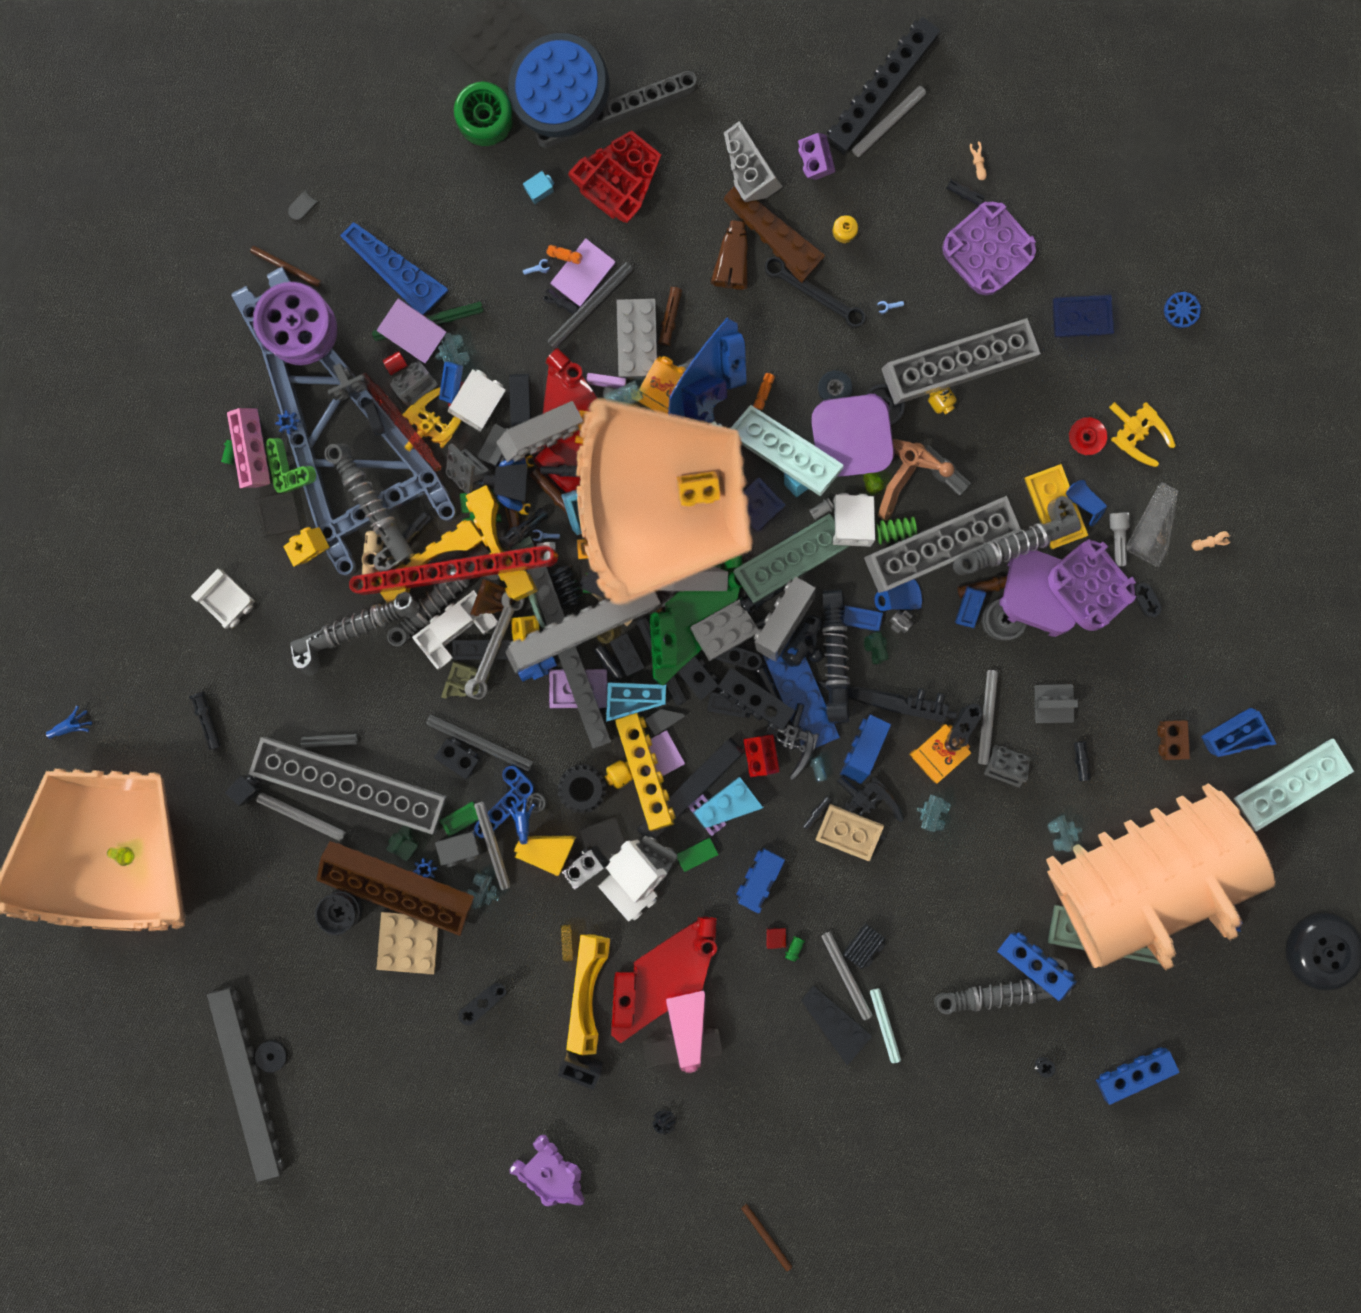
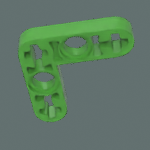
[265,438,316,493]

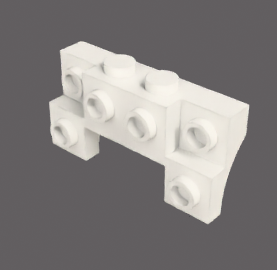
[412,590,498,670]

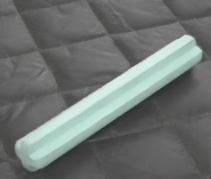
[870,988,901,1063]

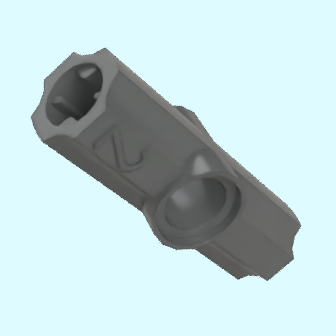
[925,445,971,496]

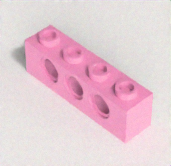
[227,408,270,488]

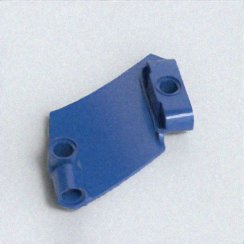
[668,318,746,422]

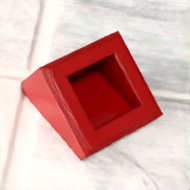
[766,928,786,949]

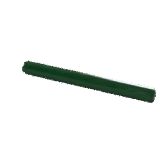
[372,302,484,342]

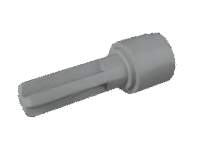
[1109,512,1130,566]

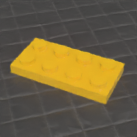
[1024,464,1088,549]

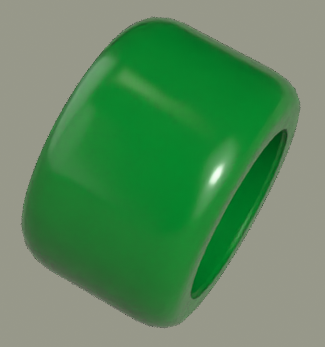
[454,82,514,146]

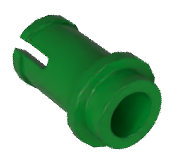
[221,440,235,465]
[785,936,805,962]

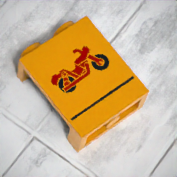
[634,356,686,414]
[909,724,971,784]

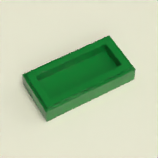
[440,801,479,837]
[676,837,718,872]

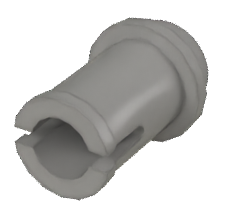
[809,498,835,520]

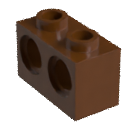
[1157,720,1190,760]

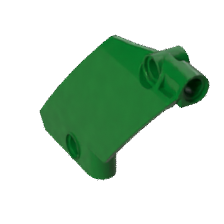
[650,554,743,686]

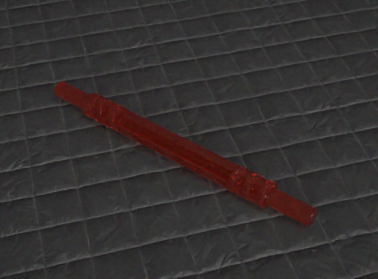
[363,373,442,472]

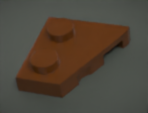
[470,579,514,616]

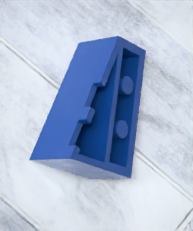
[1201,708,1276,757]
[736,848,785,914]

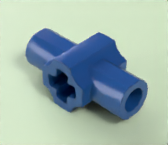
[518,656,557,682]

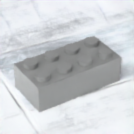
[617,299,657,380]
[497,401,583,462]
[754,576,815,662]

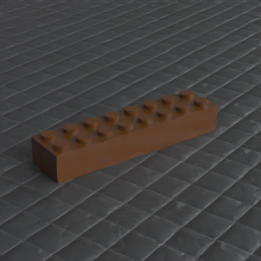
[316,841,475,936]

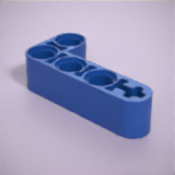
[474,765,535,838]

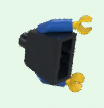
[483,455,534,515]

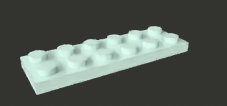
[730,405,844,496]
[1234,739,1354,832]

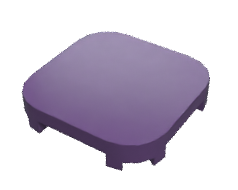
[942,202,1036,295]
[812,393,895,477]
[1048,539,1136,631]
[1000,549,1076,637]

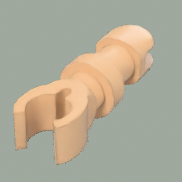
[970,141,987,180]
[1191,531,1230,551]

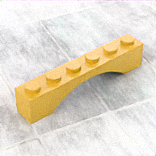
[466,485,538,601]
[377,520,483,603]
[566,934,610,1055]

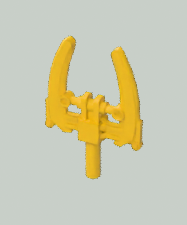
[402,387,462,451]
[1109,402,1175,467]

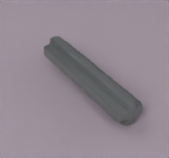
[301,734,358,747]

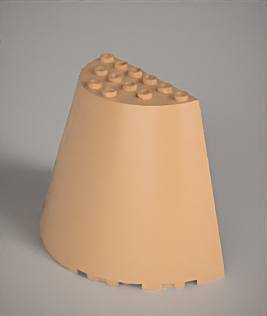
[577,399,752,604]
[0,769,185,931]

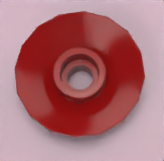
[1069,417,1107,455]

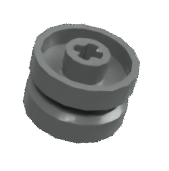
[981,599,1027,641]

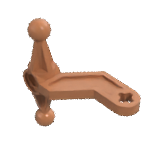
[878,439,954,521]

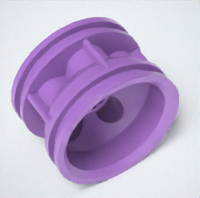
[253,282,337,365]

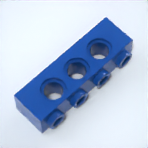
[997,932,1077,1001]
[1096,1047,1180,1105]

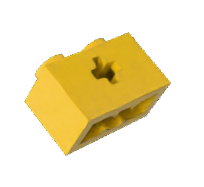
[283,527,330,567]

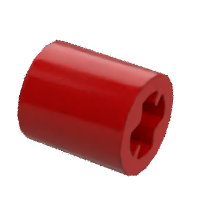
[382,351,407,375]

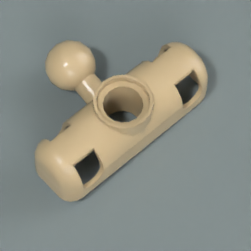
[361,531,402,586]

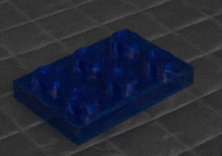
[1053,295,1114,338]

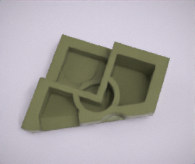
[441,660,490,698]

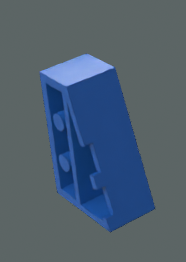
[840,715,891,784]

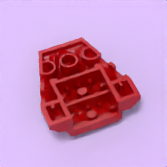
[568,130,661,223]

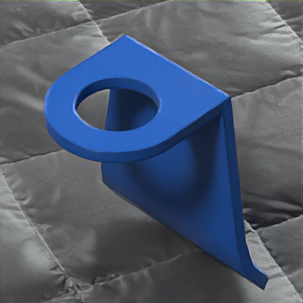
[1066,480,1107,527]
[874,579,922,611]

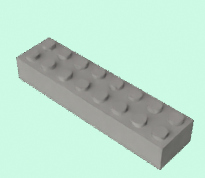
[881,318,1041,405]
[864,496,1021,593]
[506,591,660,674]

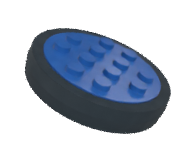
[508,33,610,138]

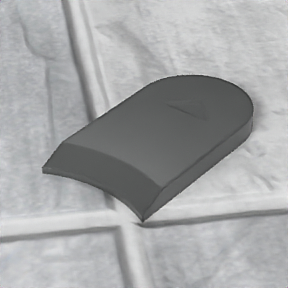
[288,190,318,220]

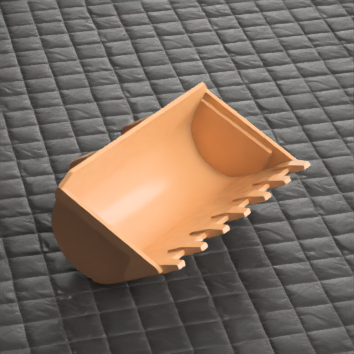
[1046,783,1275,970]

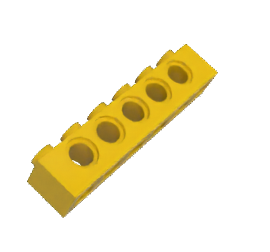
[615,713,676,831]

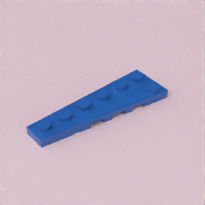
[340,222,449,316]

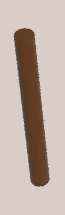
[250,245,321,287]
[741,1204,792,1271]

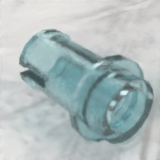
[810,756,828,782]

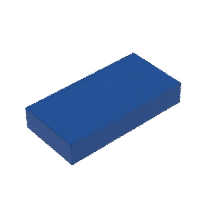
[439,361,463,404]
[955,586,986,628]
[842,605,883,632]

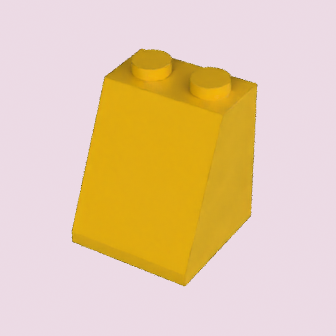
[514,836,576,876]

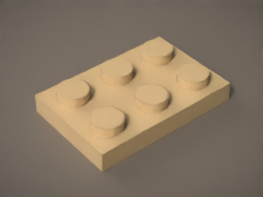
[816,804,884,861]

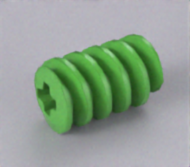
[875,517,917,545]

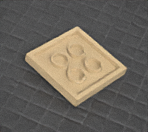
[376,911,439,974]

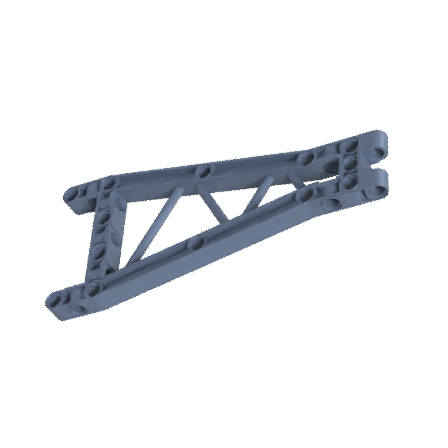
[231,267,457,576]

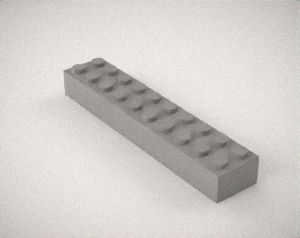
[249,737,448,835]

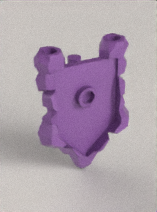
[509,1135,584,1207]

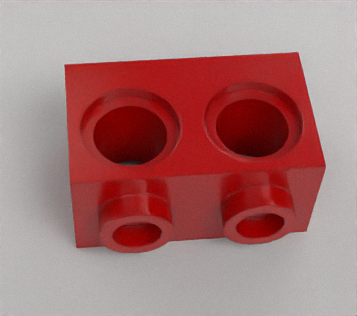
[744,734,780,777]

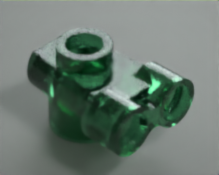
[864,632,889,664]

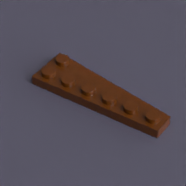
[723,185,825,283]

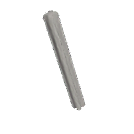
[852,86,926,157]
[978,670,998,765]
[257,792,346,841]
[474,802,510,890]
[822,931,872,1020]

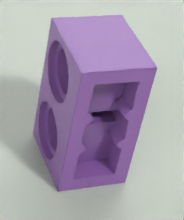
[798,133,835,180]

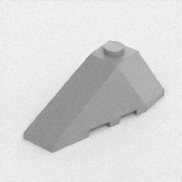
[657,566,728,591]

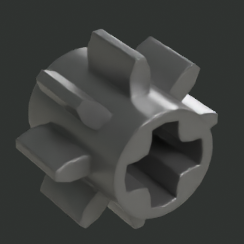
[890,610,914,633]

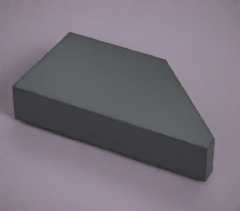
[645,709,685,735]

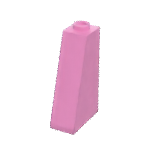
[666,991,706,1073]

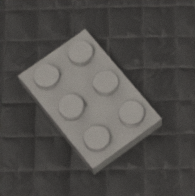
[690,599,758,661]

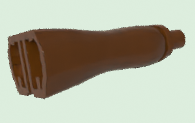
[710,220,748,290]

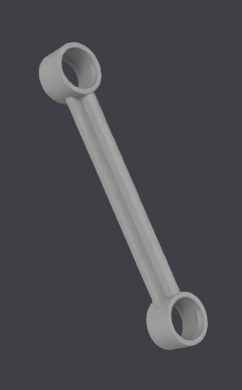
[465,592,524,700]

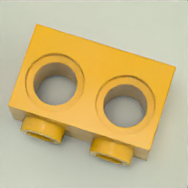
[676,471,720,507]
[511,616,540,641]

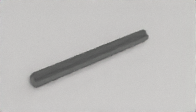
[548,262,633,348]
[426,715,533,771]

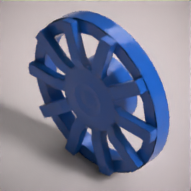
[1164,292,1201,328]

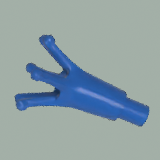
[46,705,92,739]
[507,799,535,845]

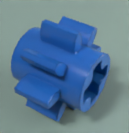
[275,410,301,435]
[413,858,437,878]

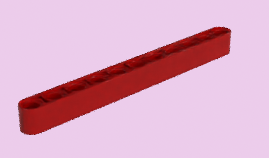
[349,546,558,595]

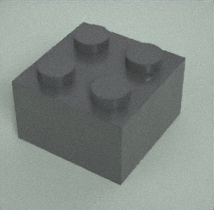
[435,830,483,867]

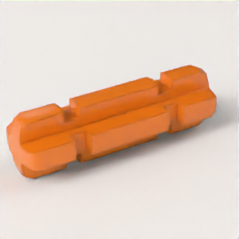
[547,245,583,264]
[753,373,775,410]

